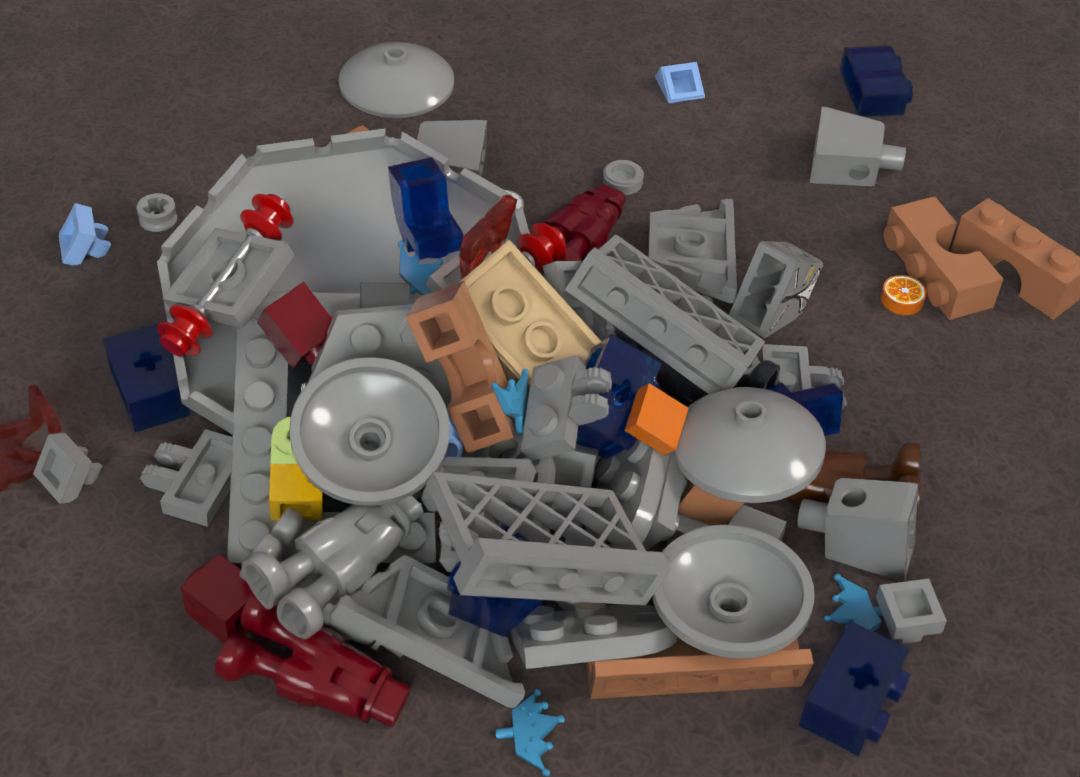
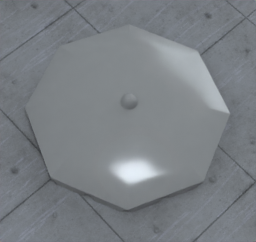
[157,128,542,435]

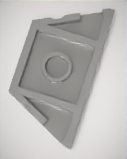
[647,199,737,303]
[307,304,451,403]
[329,554,525,708]

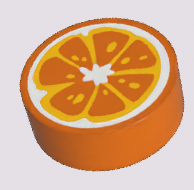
[880,275,927,315]

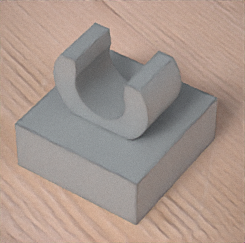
[33,433,102,504]
[876,578,947,644]

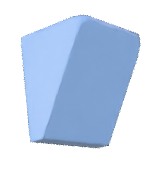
[655,62,705,103]

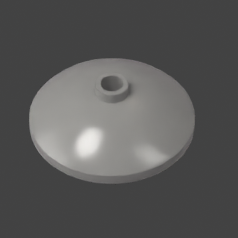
[339,42,454,118]
[289,357,450,506]
[673,387,826,503]
[652,525,815,659]

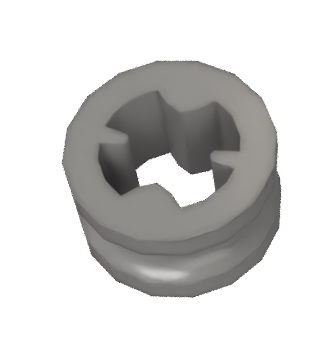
[136,193,177,232]

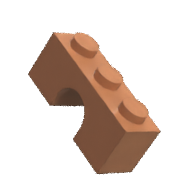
[883,196,1003,320]
[951,198,1080,320]
[406,281,516,453]

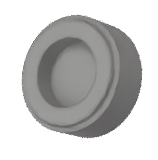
[602,160,644,195]

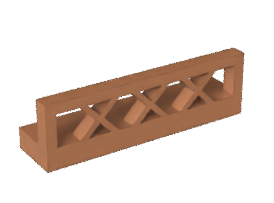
[586,637,813,699]

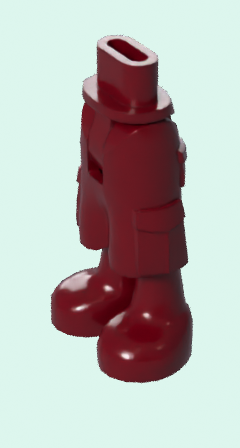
[544,184,626,261]
[214,592,412,728]

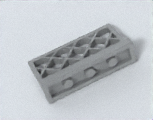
[565,235,765,394]
[426,472,671,606]

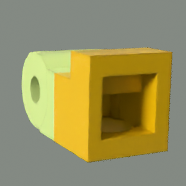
[269,417,323,520]

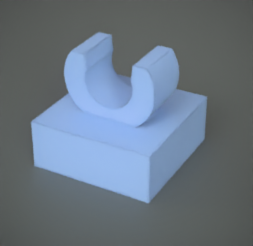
[59,203,111,266]

